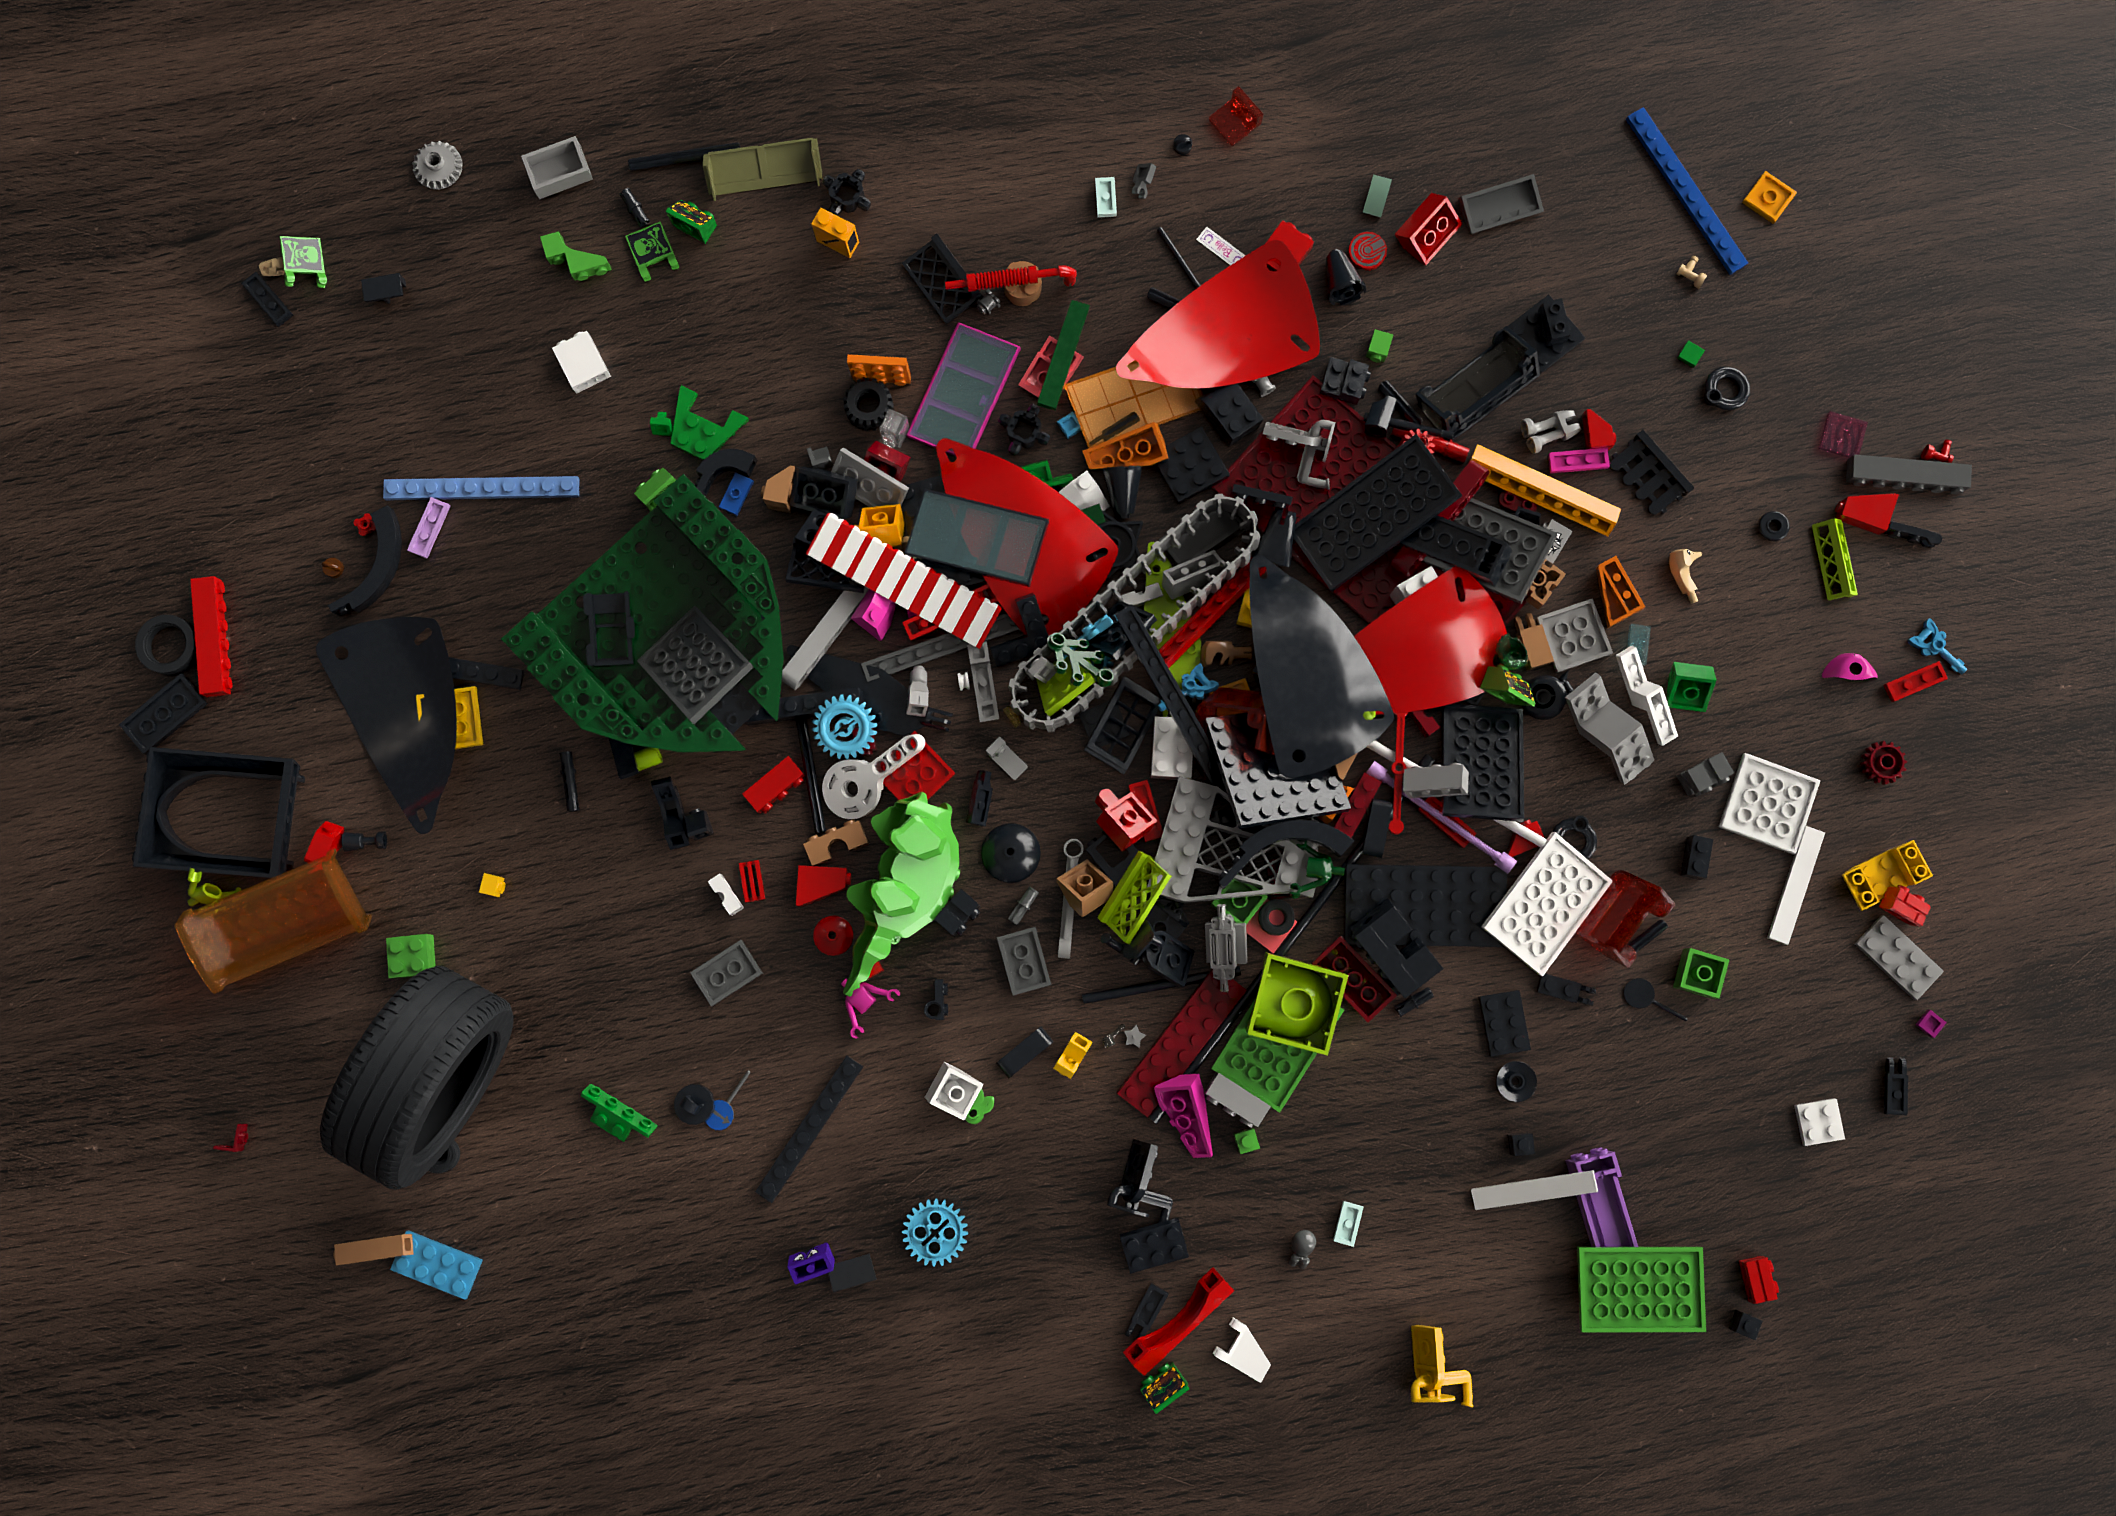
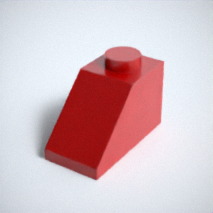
[1582,409,1616,451]
[1506,819,1545,857]
[304,821,344,868]

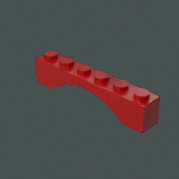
[1123,1268,1234,1376]

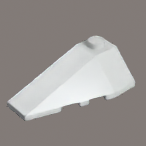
[1059,471,1110,511]

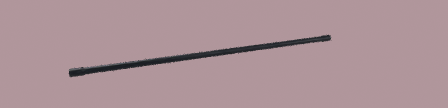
[1148,754,1435,1124]

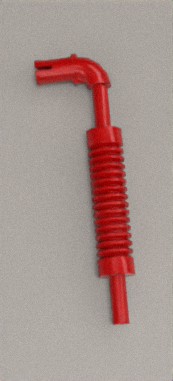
[945,265,1077,292]

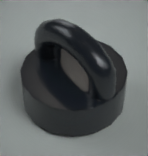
[1173,134,1192,155]

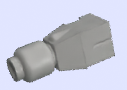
[906,665,929,717]

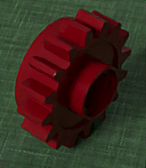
[1860,741,1907,785]

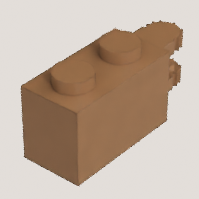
[1514,613,1554,671]

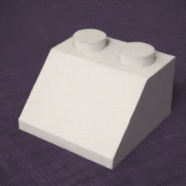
[925,1062,983,1120]

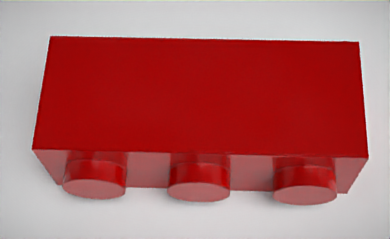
[742,756,805,814]

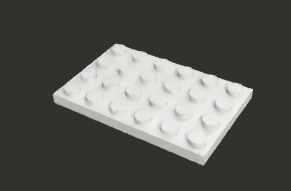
[1482,832,1613,976]

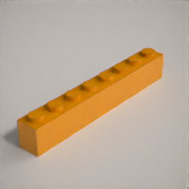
[1468,445,1621,536]

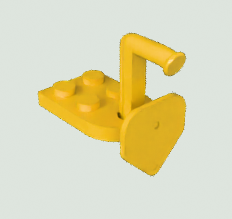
[1411,1325,1473,1407]

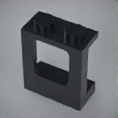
[1086,830,1138,888]

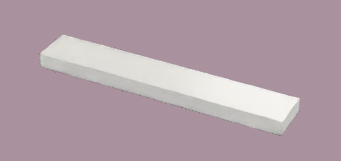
[1767,826,1825,945]
[1471,1170,1598,1210]

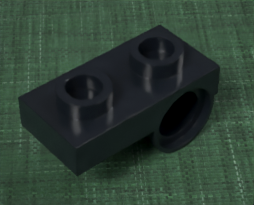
[924,979,948,1020]

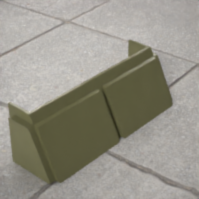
[703,138,823,201]

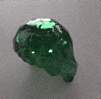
[1495,633,1529,671]

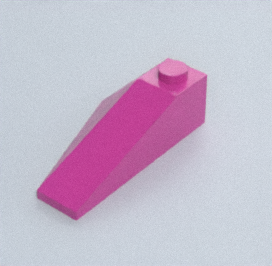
[851,589,896,641]

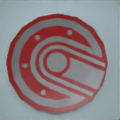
[1348,232,1387,271]

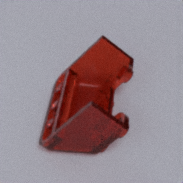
[1576,870,1676,968]

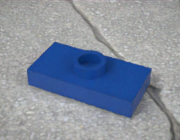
[719,472,754,516]

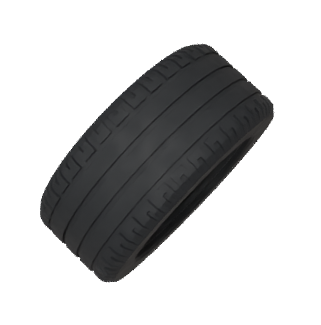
[320,966,513,1190]

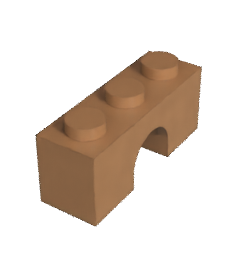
[803,819,869,866]

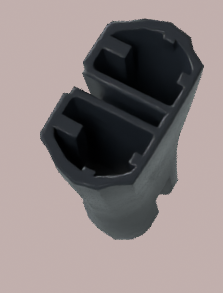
[1253,507,1296,567]

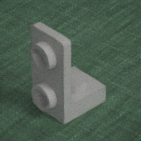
[986,737,1028,780]

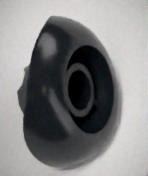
[1522,675,1566,720]

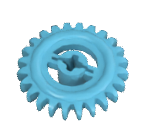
[812,694,877,760]

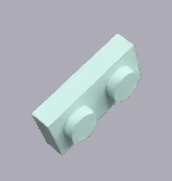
[1095,177,1117,217]
[1333,1201,1363,1247]

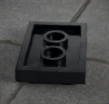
[1479,990,1531,1056]
[1119,1218,1189,1274]

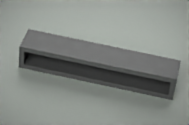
[1846,454,1972,495]

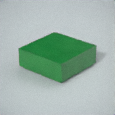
[1677,340,1705,368]

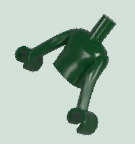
[1289,840,1345,899]

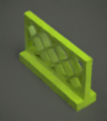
[1097,851,1172,944]

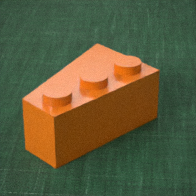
[1596,556,1645,629]

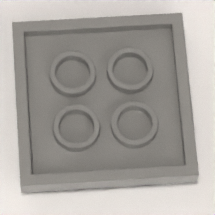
[1536,598,1613,673]

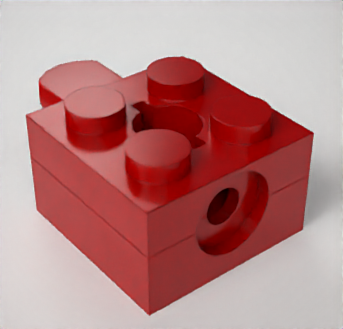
[1095,789,1157,851]

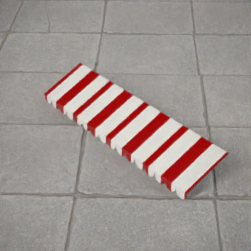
[806,513,1002,649]

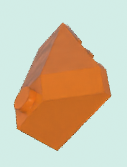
[1083,422,1168,469]

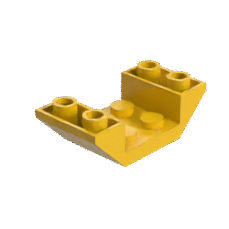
[1842,840,1933,911]

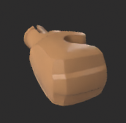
[1201,640,1252,667]

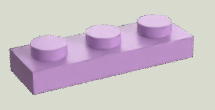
[407,497,451,559]

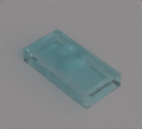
[1627,624,1651,666]

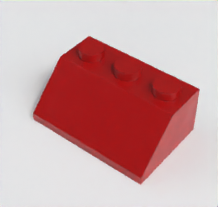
[1395,193,1462,265]

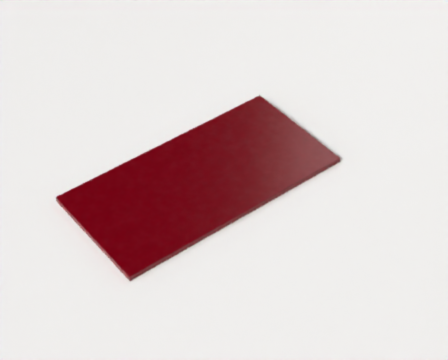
[1211,375,1538,627]

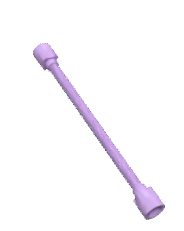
[1366,761,1517,874]

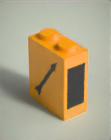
[811,208,859,258]

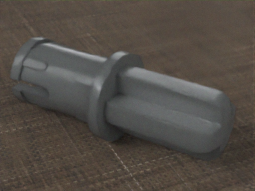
[1008,886,1039,925]

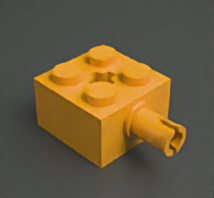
[854,504,905,547]

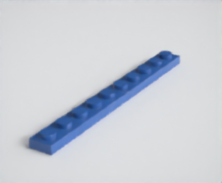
[1626,107,1748,275]

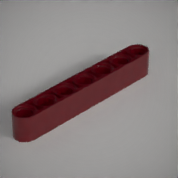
[1391,460,1490,577]

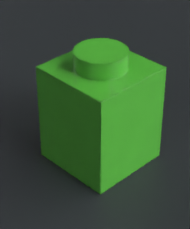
[1366,329,1393,362]
[1233,1128,1260,1154]

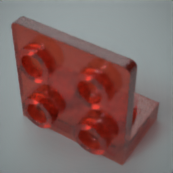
[1209,86,1263,146]

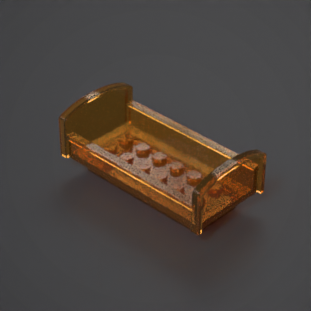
[175,849,372,994]

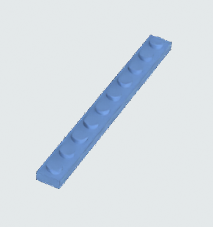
[383,476,579,500]

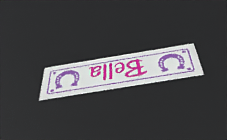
[1196,227,1245,265]

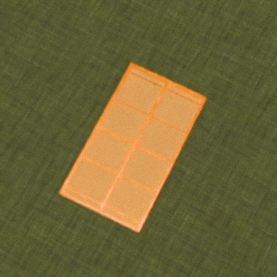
[1064,360,1203,448]

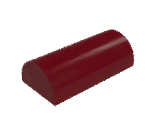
[1312,936,1397,1022]

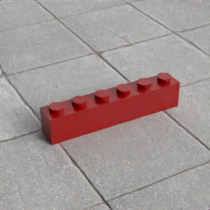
[190,576,232,697]

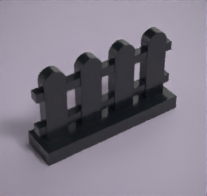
[1610,430,1694,515]

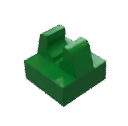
[650,412,673,436]

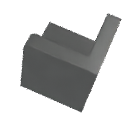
[807,446,833,470]

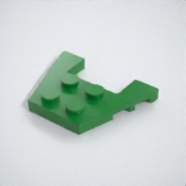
[671,385,749,460]

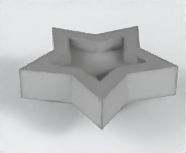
[1124,1025,1146,1048]

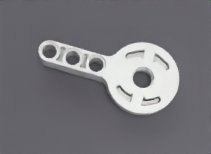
[822,734,925,819]

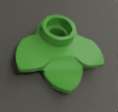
[965,1088,994,1124]

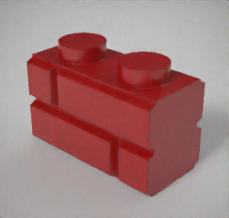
[1879,885,1931,927]
[1739,1256,1779,1304]

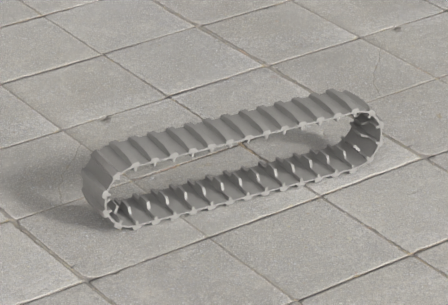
[1008,494,1260,733]

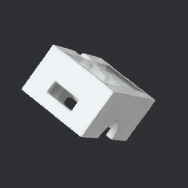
[1121,583,1163,607]
[708,874,744,916]

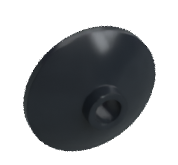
[1496,1061,1537,1102]

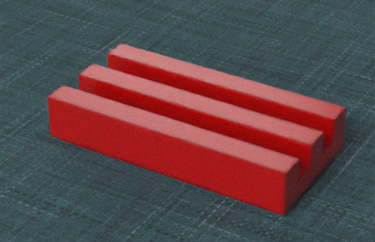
[739,860,765,903]

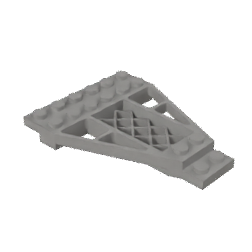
[1147,776,1318,904]

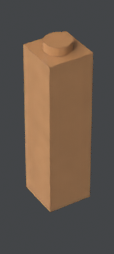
[333,1234,414,1265]

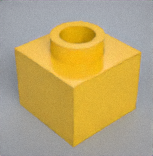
[479,873,506,897]

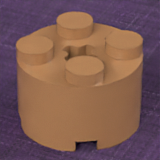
[1003,261,1042,306]

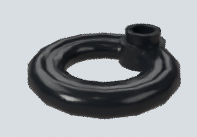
[1704,366,1750,410]
[1551,816,1597,860]

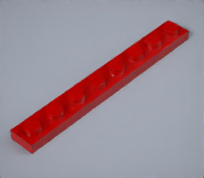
[1159,557,1267,668]

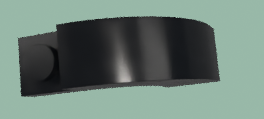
[695,449,758,497]
[651,776,690,850]

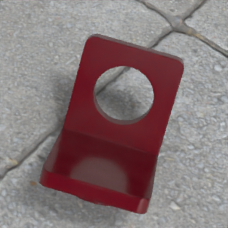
[213,1123,248,1152]

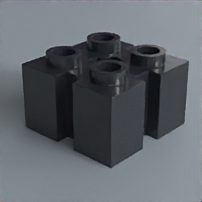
[935,889,981,937]

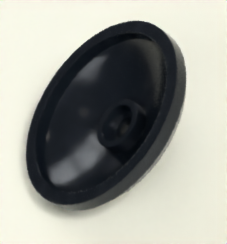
[981,823,1041,883]

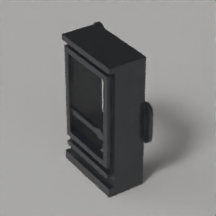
[583,591,635,667]

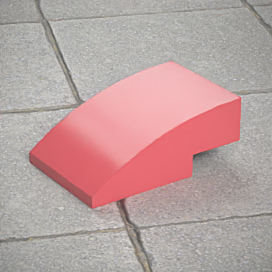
[1018,335,1084,398]

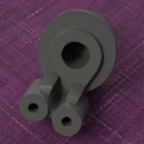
[1289,1230,1316,1269]

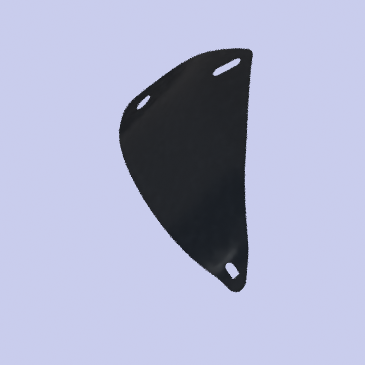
[1249,555,1394,778]
[316,617,457,834]

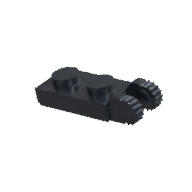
[1884,521,1942,548]
[1537,974,1597,1006]
[1884,1057,1908,1116]
[1125,1283,1169,1339]

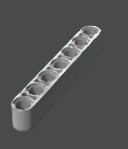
[782,580,869,690]

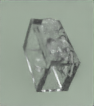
[879,409,910,448]

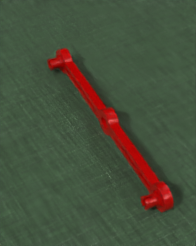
[1388,712,1408,835]

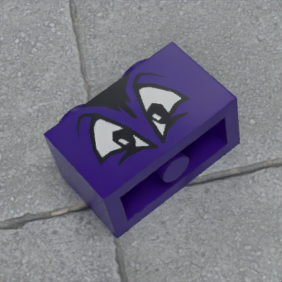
[787,1242,835,1284]

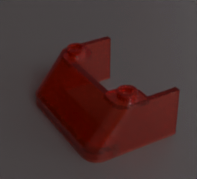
[1195,687,1274,755]

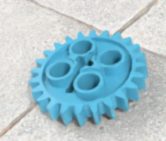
[902,1198,968,1267]

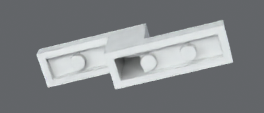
[1616,646,1678,746]

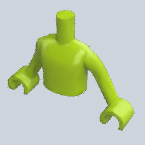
[188,868,248,906]

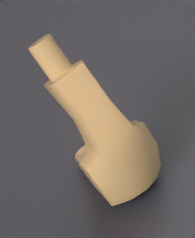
[1669,549,1702,604]

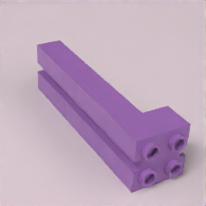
[1565,1147,1638,1247]

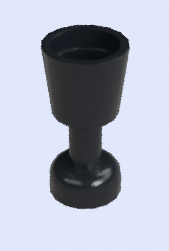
[342,831,387,852]

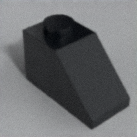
[685,808,714,841]

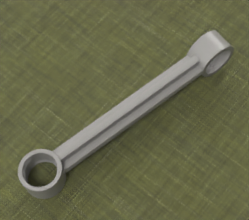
[1058,839,1083,959]

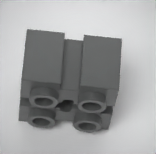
[1676,752,1734,797]

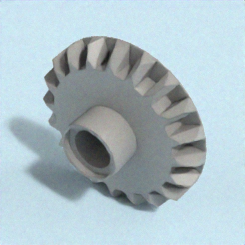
[412,141,463,189]

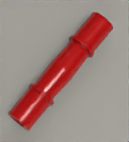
[1391,428,1470,463]

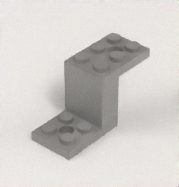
[1565,672,1654,785]

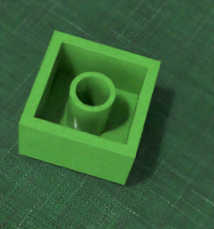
[1210,874,1268,925]
[386,934,435,979]
[1673,948,1729,999]

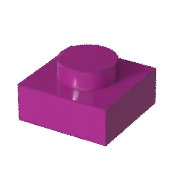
[1916,1010,1947,1038]

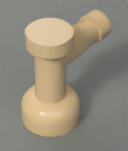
[1677,256,1707,289]

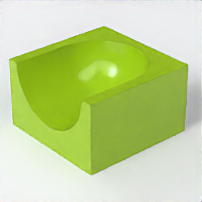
[1245,952,1348,1056]

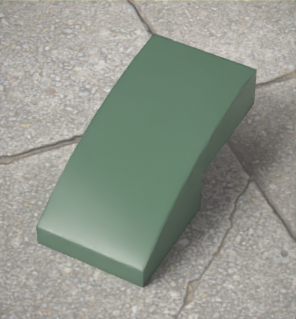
[1362,174,1392,217]

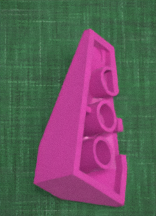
[1154,1074,1213,1158]

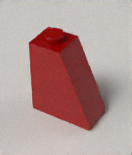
[1835,493,1899,535]
[796,865,851,907]

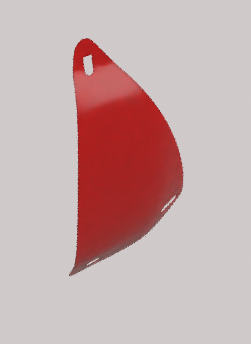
[1116,240,1320,388]
[936,438,1118,636]
[1354,567,1513,715]

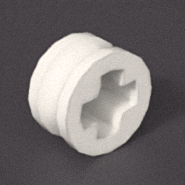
[958,672,970,691]

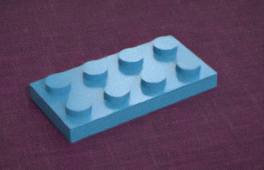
[390,1230,483,1300]

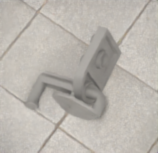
[1263,420,1336,490]

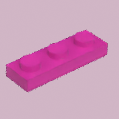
[1548,448,1610,473]

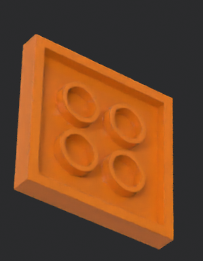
[847,355,911,386]

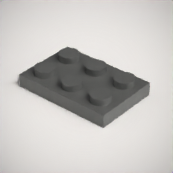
[997,927,1051,996]
[690,940,763,1006]

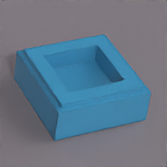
[1057,411,1081,439]

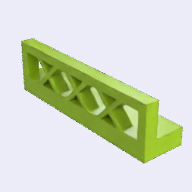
[1812,518,1858,600]

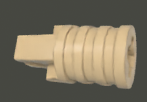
[259,257,284,276]

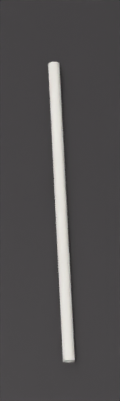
[1367,740,1547,848]

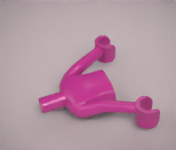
[841,978,900,1039]

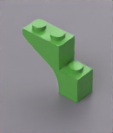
[540,231,612,281]

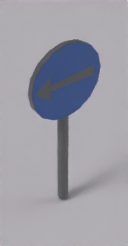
[706,1070,750,1130]

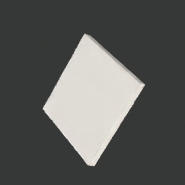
[1718,753,1821,855]

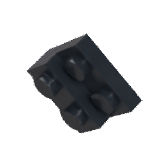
[1320,357,1371,405]

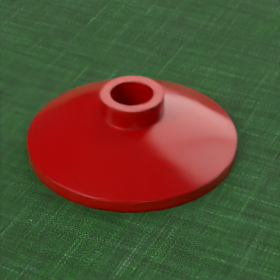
[813,916,853,956]

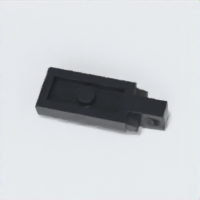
[966,770,993,827]

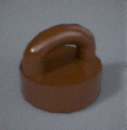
[322,558,344,578]

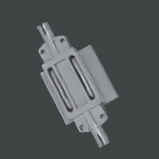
[1205,904,1248,992]

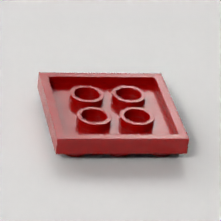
[881,731,956,800]

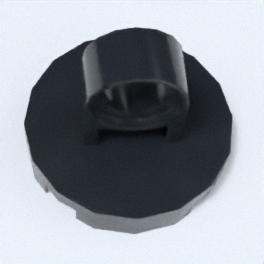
[674,1084,715,1125]

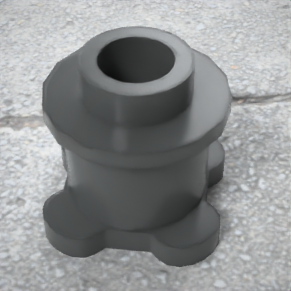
[976,289,1001,315]

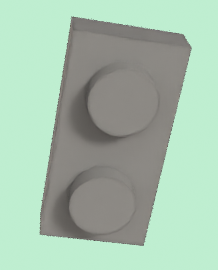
[1028,656,1057,684]

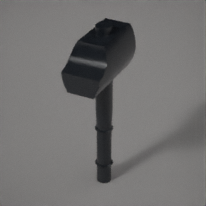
[1363,395,1454,440]

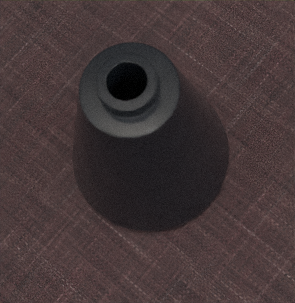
[1326,249,1366,306]
[1103,466,1142,519]

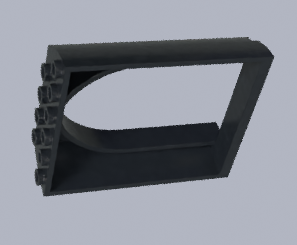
[132,747,305,878]

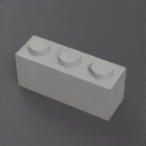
[1162,550,1224,600]
[1403,763,1469,798]

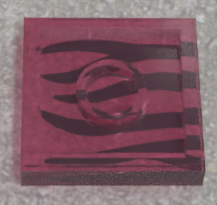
[1819,411,1868,458]

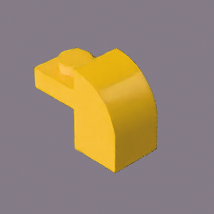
[1053,1032,1092,1079]

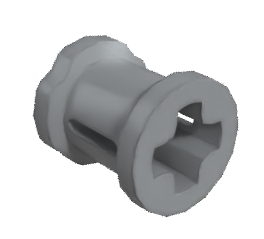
[1251,376,1276,397]

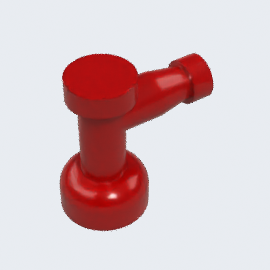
[1921,440,1954,463]

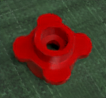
[354,513,376,536]

